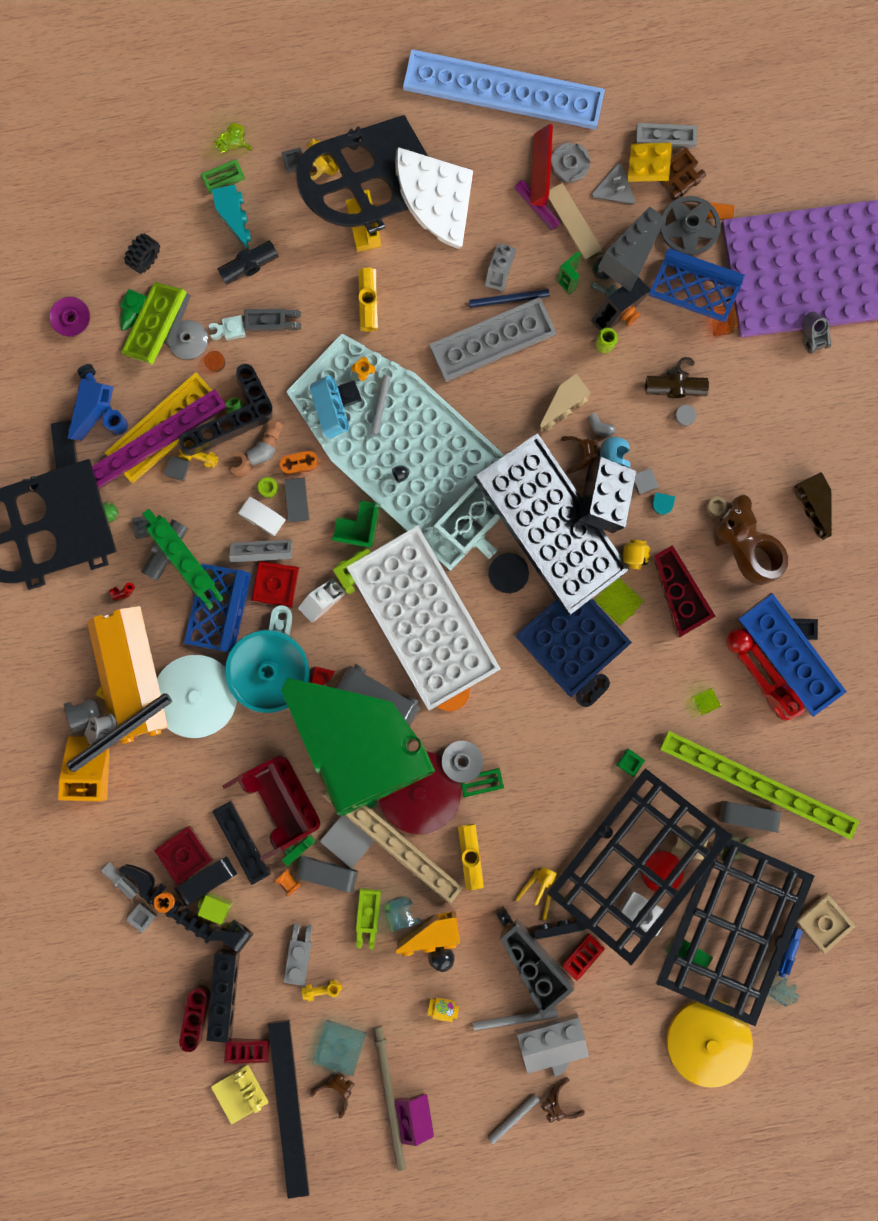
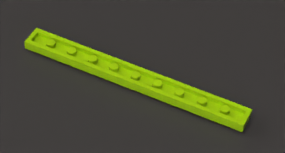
[659,731,860,840]

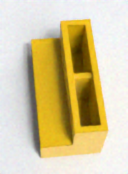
[346,190,381,252]

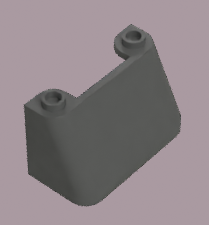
[335,664,421,726]

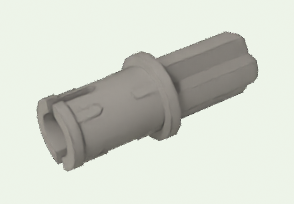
[101,862,139,899]

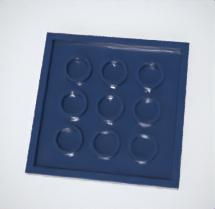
[515,599,632,698]

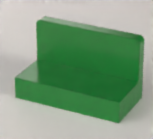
[557,251,581,295]

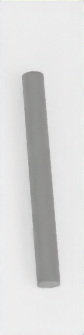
[473,1009,558,1031]

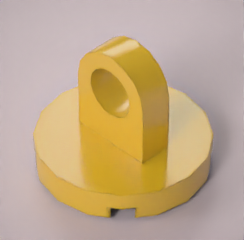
[306,138,339,180]

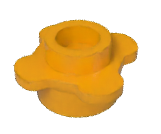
[351,357,375,381]

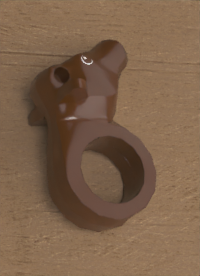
[714,495,788,585]

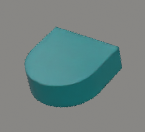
[652,492,676,515]

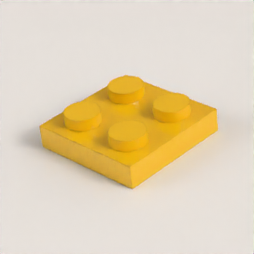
[628,142,672,182]

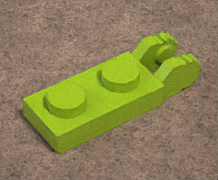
[356,888,381,950]

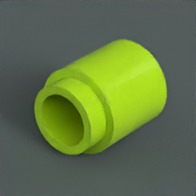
[595,328,618,354]

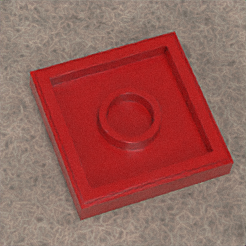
[251,561,299,608]

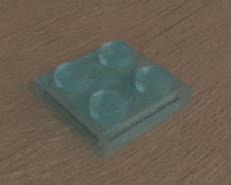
[313,1020,367,1076]

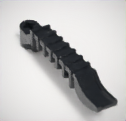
[119,864,253,952]

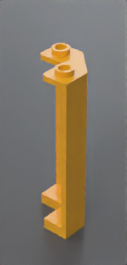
[87,606,168,744]

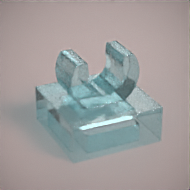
[768,977,799,1007]

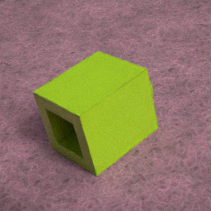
[197,893,233,925]

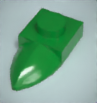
[120,289,147,331]

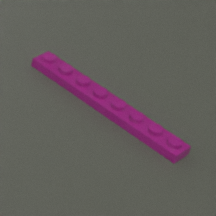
[92,389,227,489]

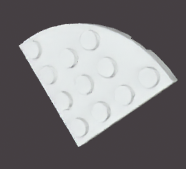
[395,148,473,249]

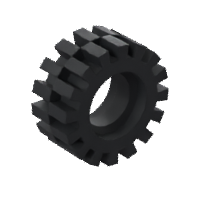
[124,233,160,274]

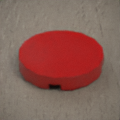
[641,851,684,892]

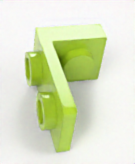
[333,549,371,595]

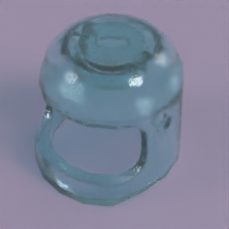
[384,896,422,932]

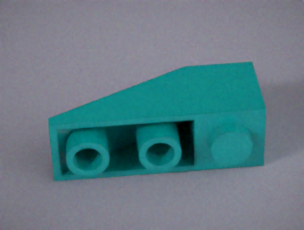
[212,185,252,249]

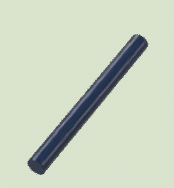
[469,289,550,308]

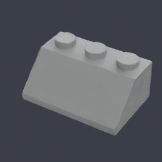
[516,1013,589,1073]

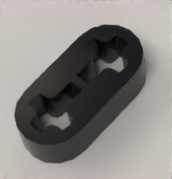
[576,674,610,707]

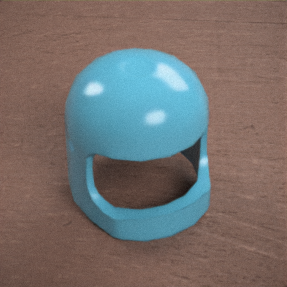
[600,437,631,468]

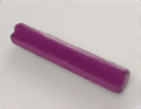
[515,180,560,230]

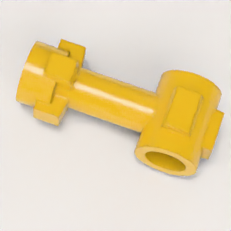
[179,441,219,468]
[302,979,343,1002]

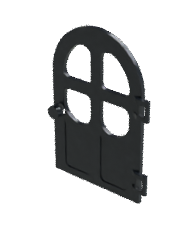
[296,115,429,234]
[0,459,117,590]

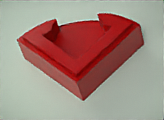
[311,666,335,685]

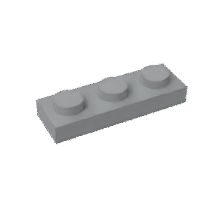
[636,123,697,148]
[229,540,293,562]

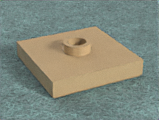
[796,893,856,954]

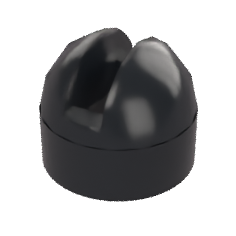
[392,465,409,483]

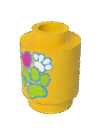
[427,997,459,1023]

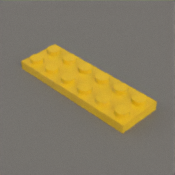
[104,372,212,484]

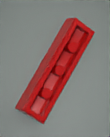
[530,124,553,207]

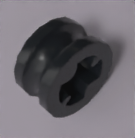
[495,906,513,928]

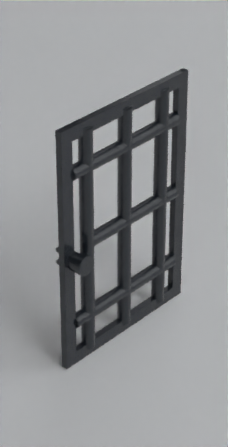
[547,768,733,966]
[656,834,815,1026]

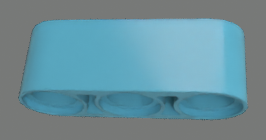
[310,375,349,439]

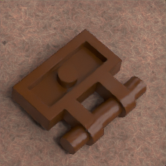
[659,148,706,200]

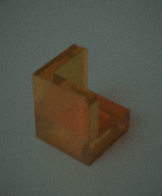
[710,304,738,336]

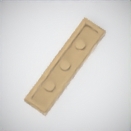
[548,183,602,262]

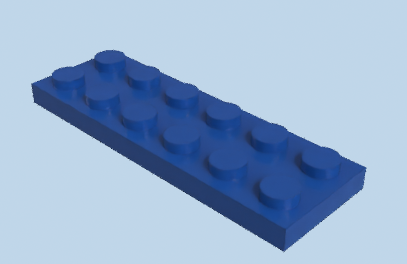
[737,593,847,717]

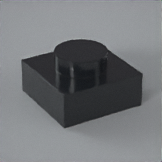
[337,380,362,407]

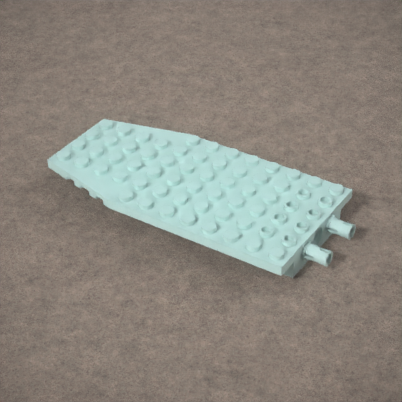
[286,334,505,572]

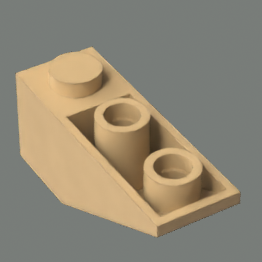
[538,373,591,433]

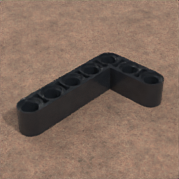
[179,364,273,456]

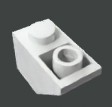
[298,578,347,623]

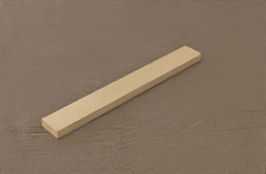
[322,790,463,905]

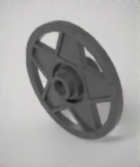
[660,196,721,255]

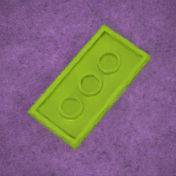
[121,282,187,365]

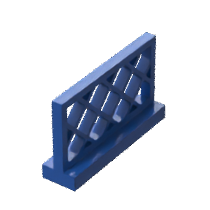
[649,248,745,323]
[184,564,252,653]

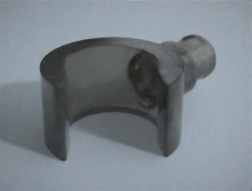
[666,357,695,377]

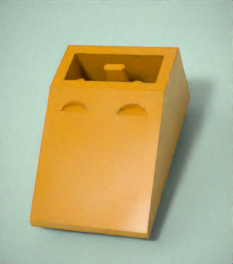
[58,736,110,801]
[396,911,460,956]

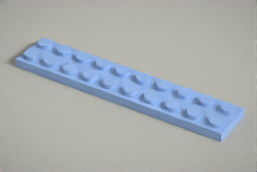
[403,49,605,130]

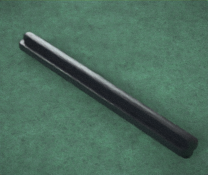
[67,693,172,772]

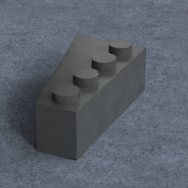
[598,206,665,292]
[501,919,574,1018]

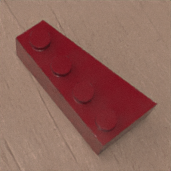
[653,545,716,638]

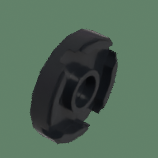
[488,553,529,594]

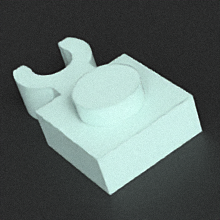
[209,315,246,341]

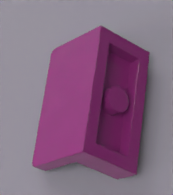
[394,1094,434,1146]

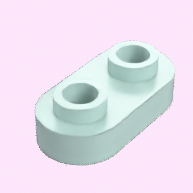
[269,605,293,636]

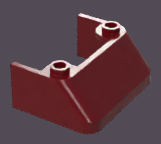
[222,756,320,861]

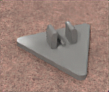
[592,164,636,205]

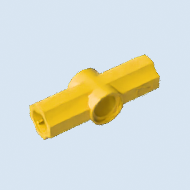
[358,267,378,332]
[458,824,484,890]

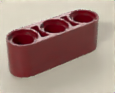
[179,985,210,1052]

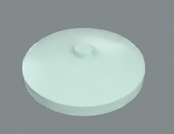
[157,655,237,738]

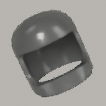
[64,699,102,733]

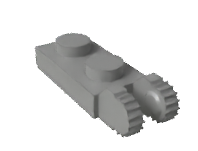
[284,923,313,986]

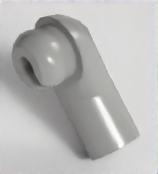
[587,413,616,437]

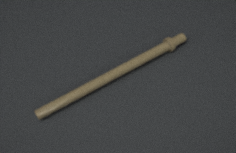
[374,1026,406,1171]

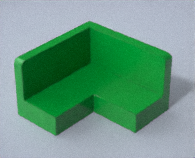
[331,500,381,548]

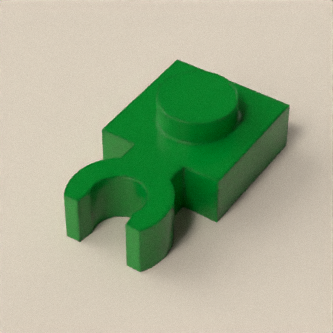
[282,835,316,866]

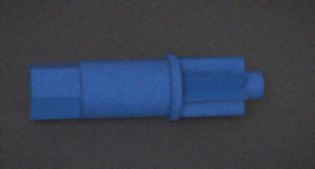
[777,927,803,978]

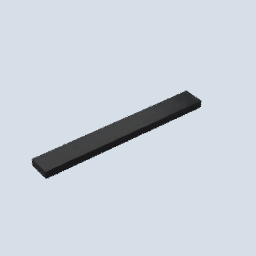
[268,1019,310,1199]

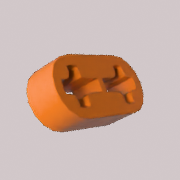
[279,451,318,475]

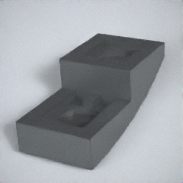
[285,477,310,522]

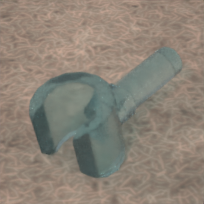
[590,282,619,297]

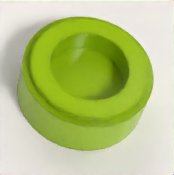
[257,477,278,498]

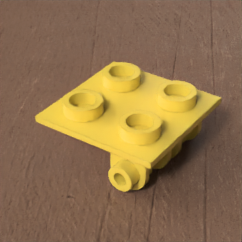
[211,1065,269,1125]

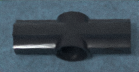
[217,240,279,285]

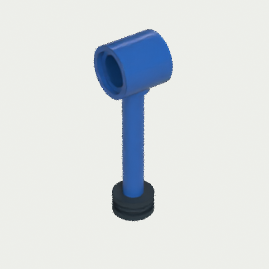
[77,364,128,435]

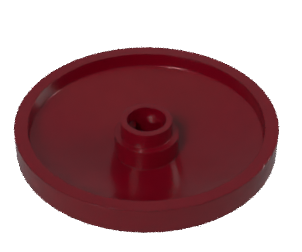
[379,751,461,835]

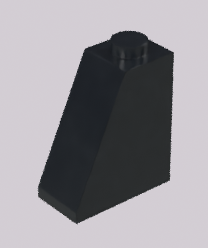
[591,277,651,331]

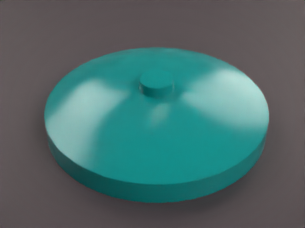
[225,629,310,713]

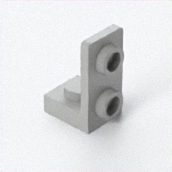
[485,244,517,291]

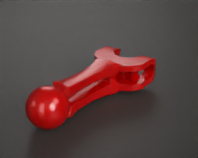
[726,628,804,721]

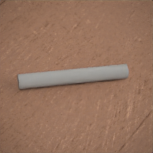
[370,374,391,436]
[488,1093,540,1145]

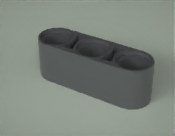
[718,801,782,833]
[294,856,358,893]

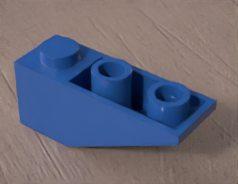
[68,378,113,441]

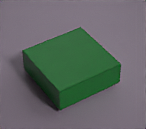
[616,748,645,777]

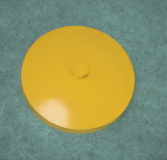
[666,999,753,1087]

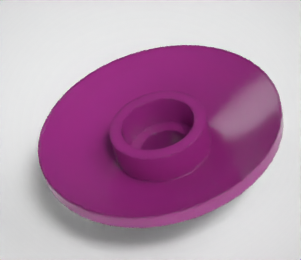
[49,297,90,337]

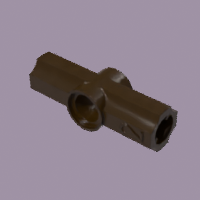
[645,374,709,398]

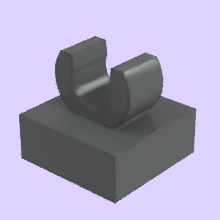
[132,516,150,539]

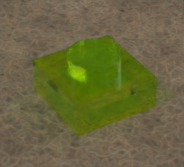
[692,688,722,716]

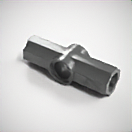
[141,519,189,581]

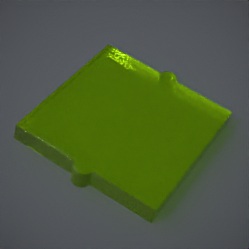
[595,577,644,626]

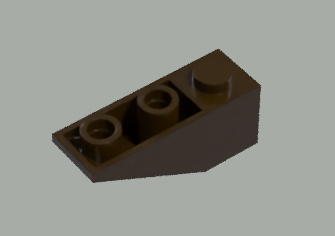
[794,472,832,540]

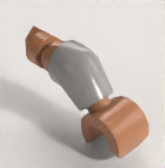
[229,419,283,477]

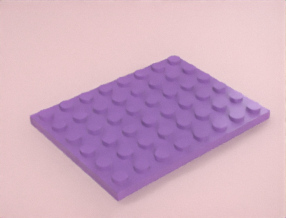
[722,200,878,338]

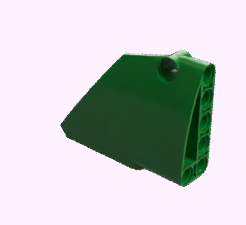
[281,678,435,816]

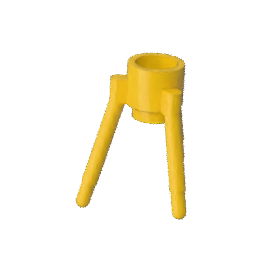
[515,866,557,920]

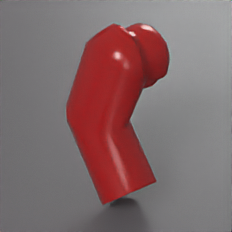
[108,582,135,601]

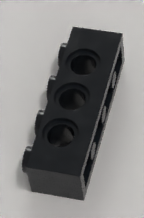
[206,949,240,1043]

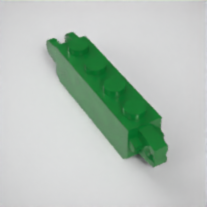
[142,509,223,610]

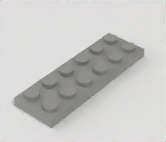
[429,297,556,383]

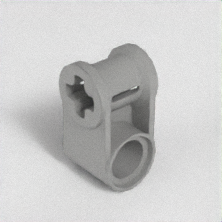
[84,714,117,746]

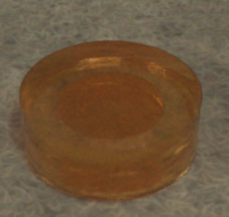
[204,351,226,372]

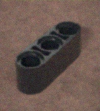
[174,856,237,906]

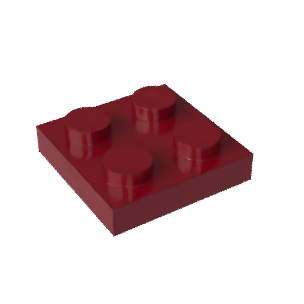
[154,826,214,885]

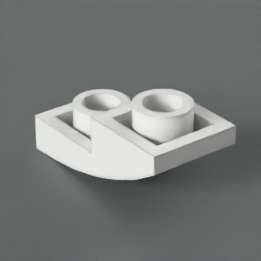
[238,497,286,537]

